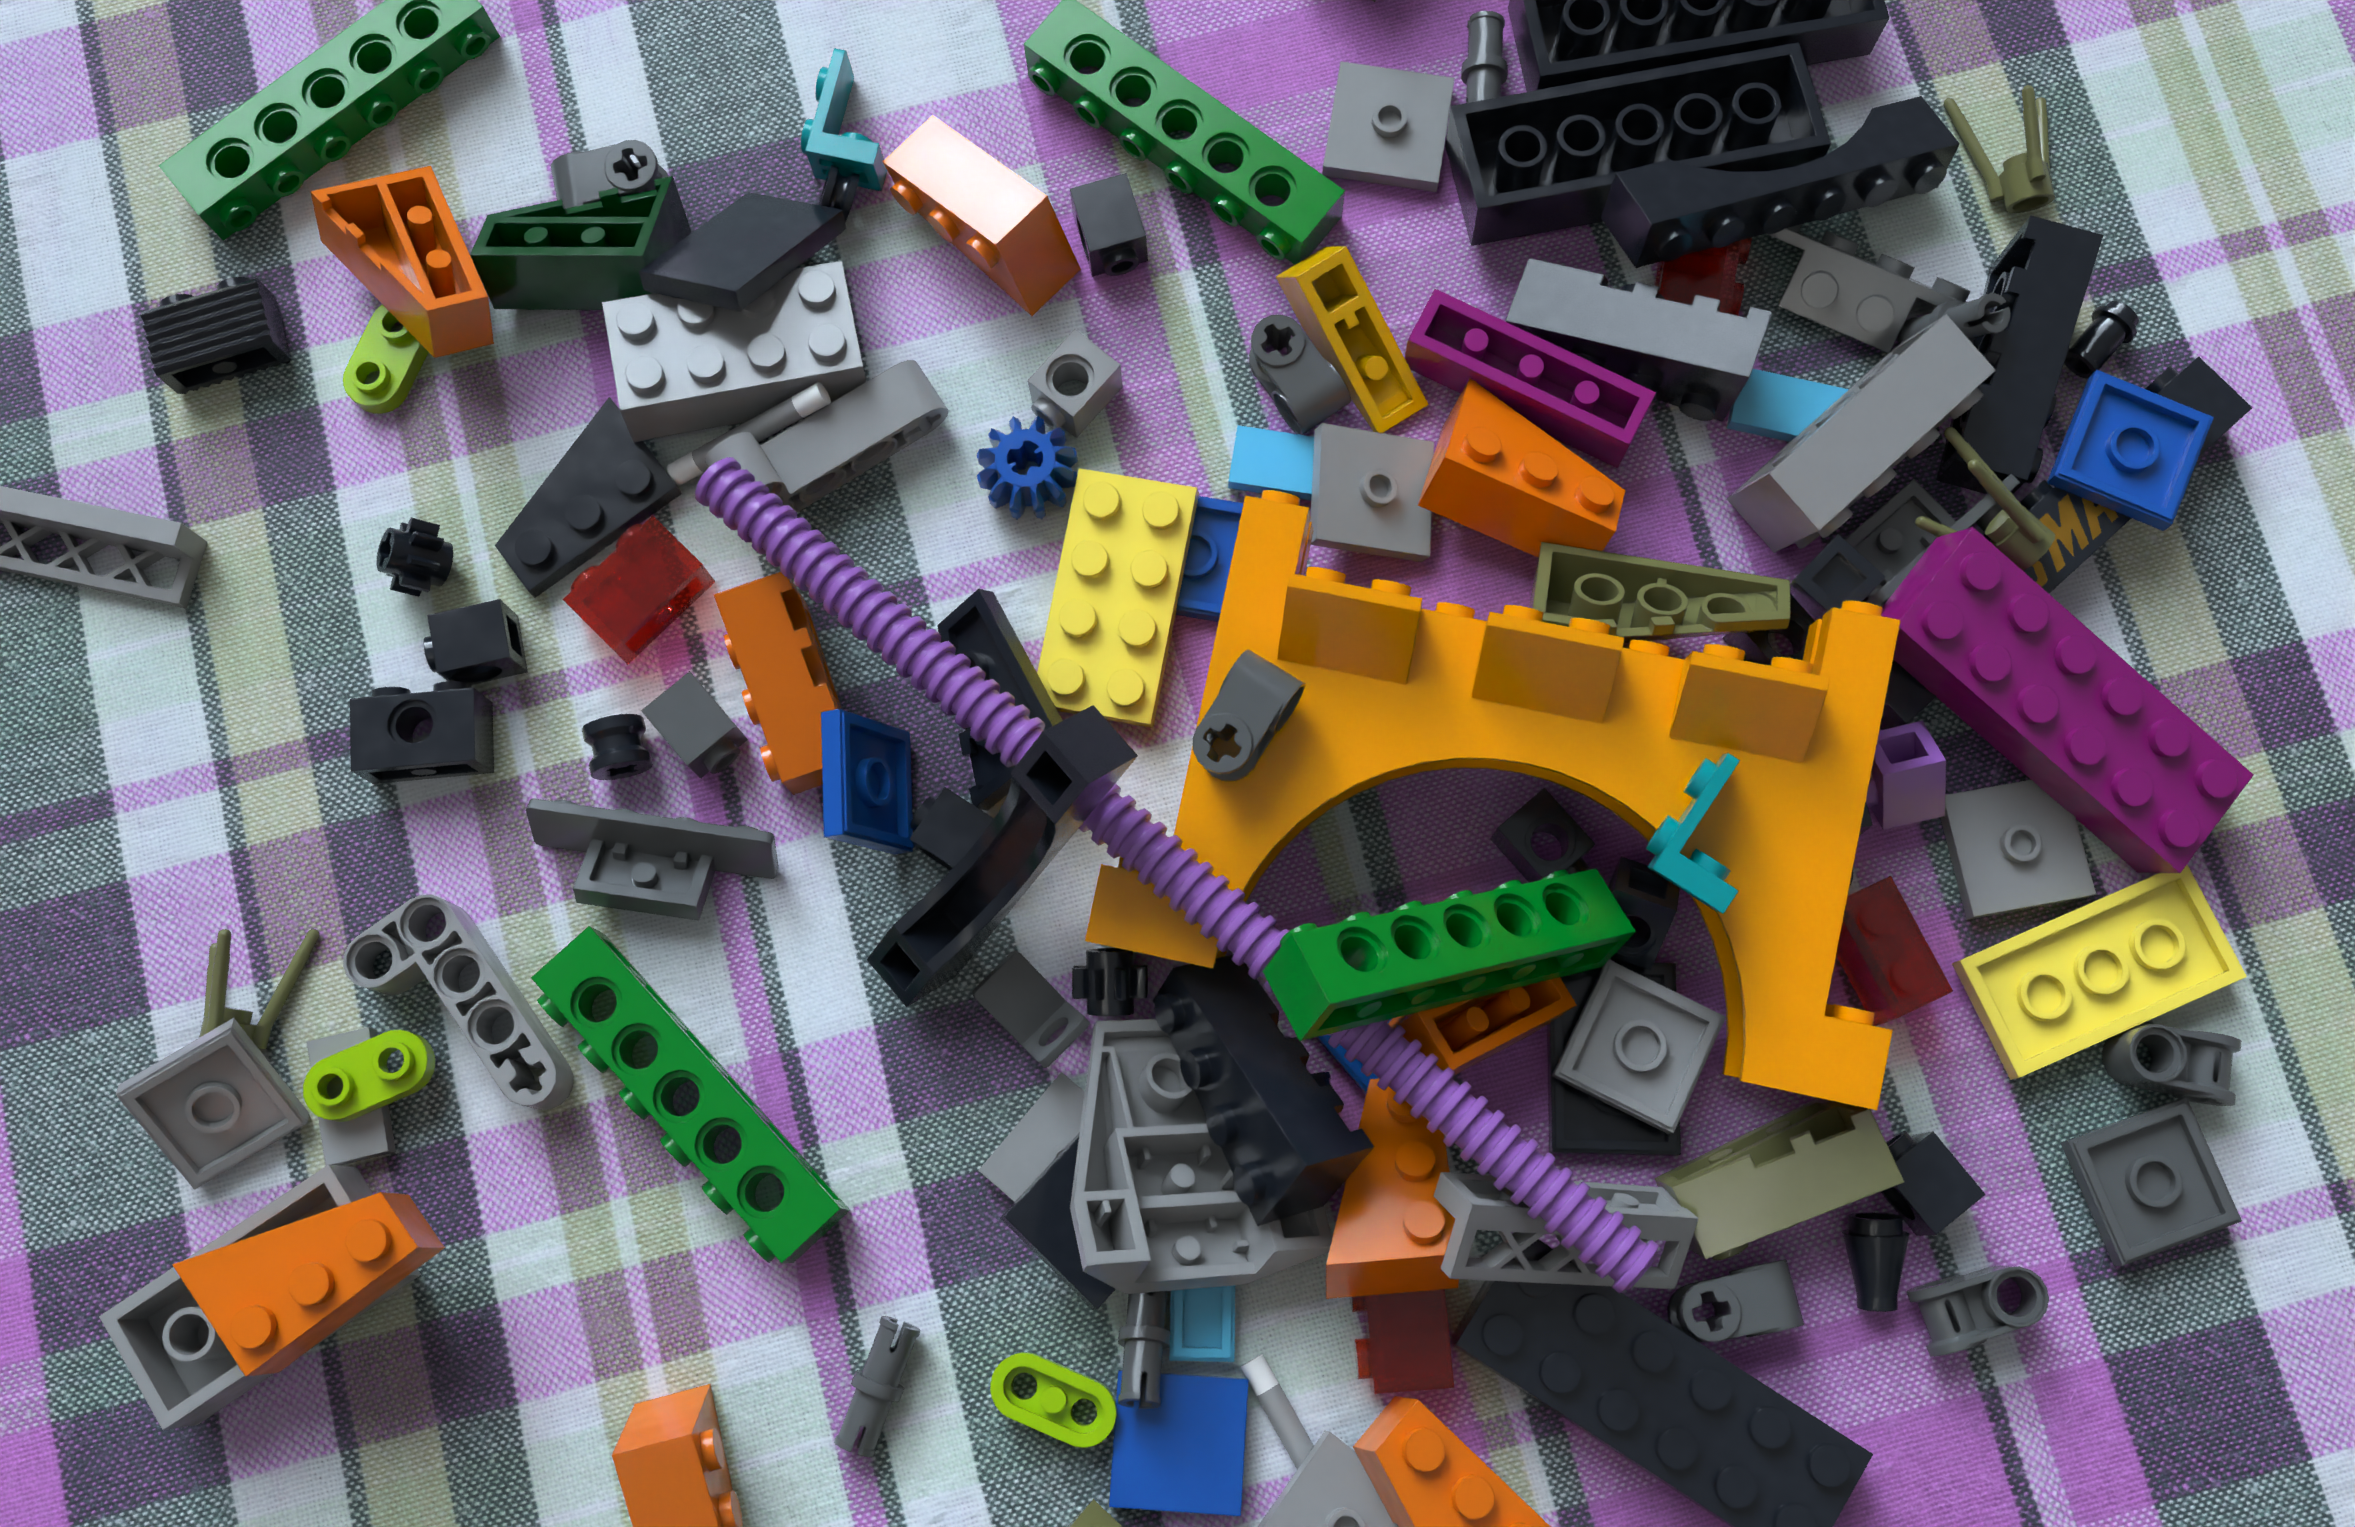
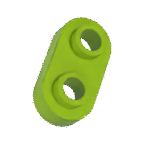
[343,305,429,414]
[303,1030,435,1122]
[990,1352,1117,1448]

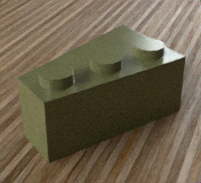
[1654,1098,1904,1260]

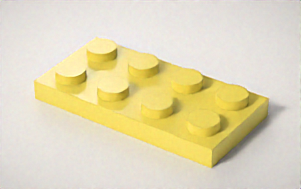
[1037,468,1199,728]
[1952,865,2247,1080]

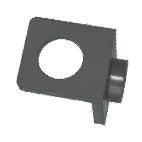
[972,951,1090,1068]

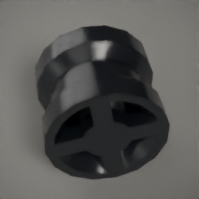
[582,714,653,780]

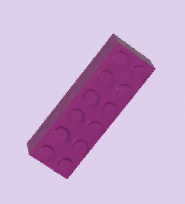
[1882,527,2254,873]

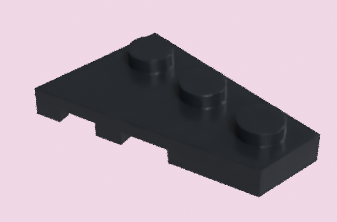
[495,397,682,598]
[937,588,1063,811]

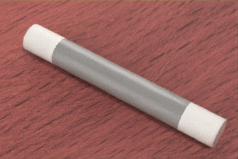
[667,382,831,486]
[1240,1354,1314,1469]

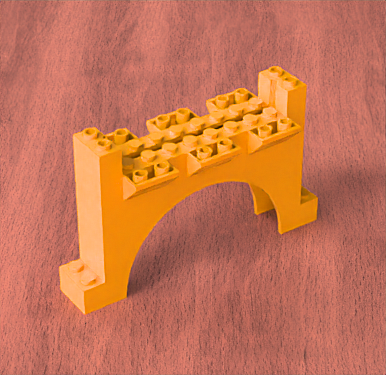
[1085,490,1900,1110]

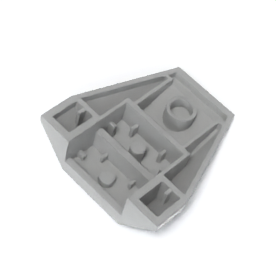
[1070,1019,1332,1294]

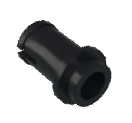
[2064,301,2139,379]

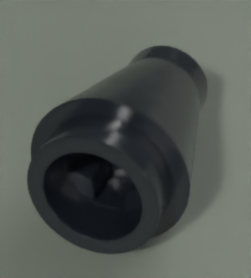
[1842,1212,1910,1312]

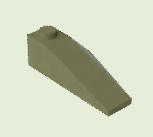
[1529,542,1790,643]

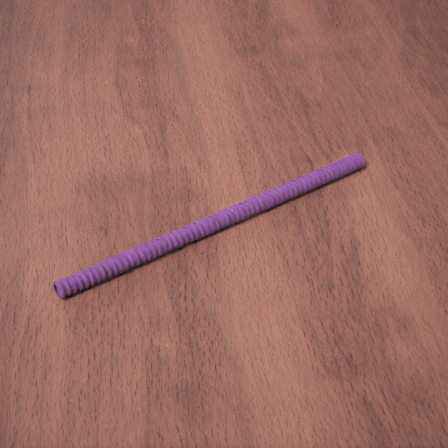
[695,457,1659,1293]

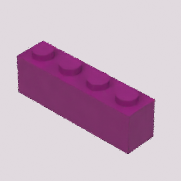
[1404,289,1656,468]

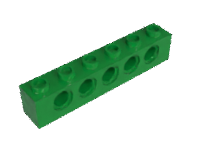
[158,0,501,241]
[1024,0,1345,265]
[1262,868,1636,1041]
[531,926,850,1263]

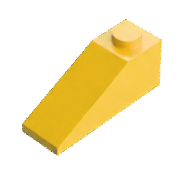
[1276,246,1429,433]

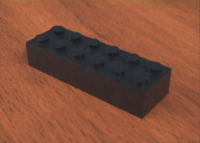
[1508,0,1889,92]
[1445,42,1831,246]
[1448,1239,1873,1527]

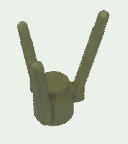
[1943,85,2055,213]
[1915,427,2055,570]
[199,929,320,1049]

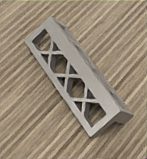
[0,486,207,609]
[1434,1172,1699,1289]

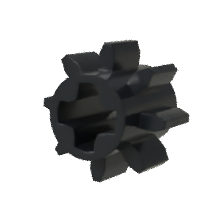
[376,517,453,597]
[1072,948,1148,1016]

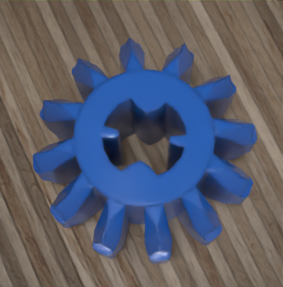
[977,416,1078,520]

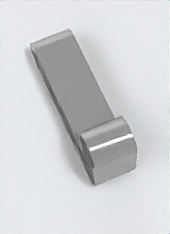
[705,360,949,512]
[343,894,574,1110]

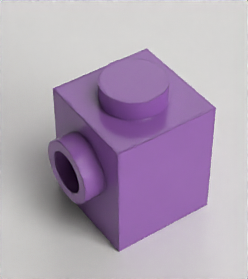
[1866,721,1946,830]

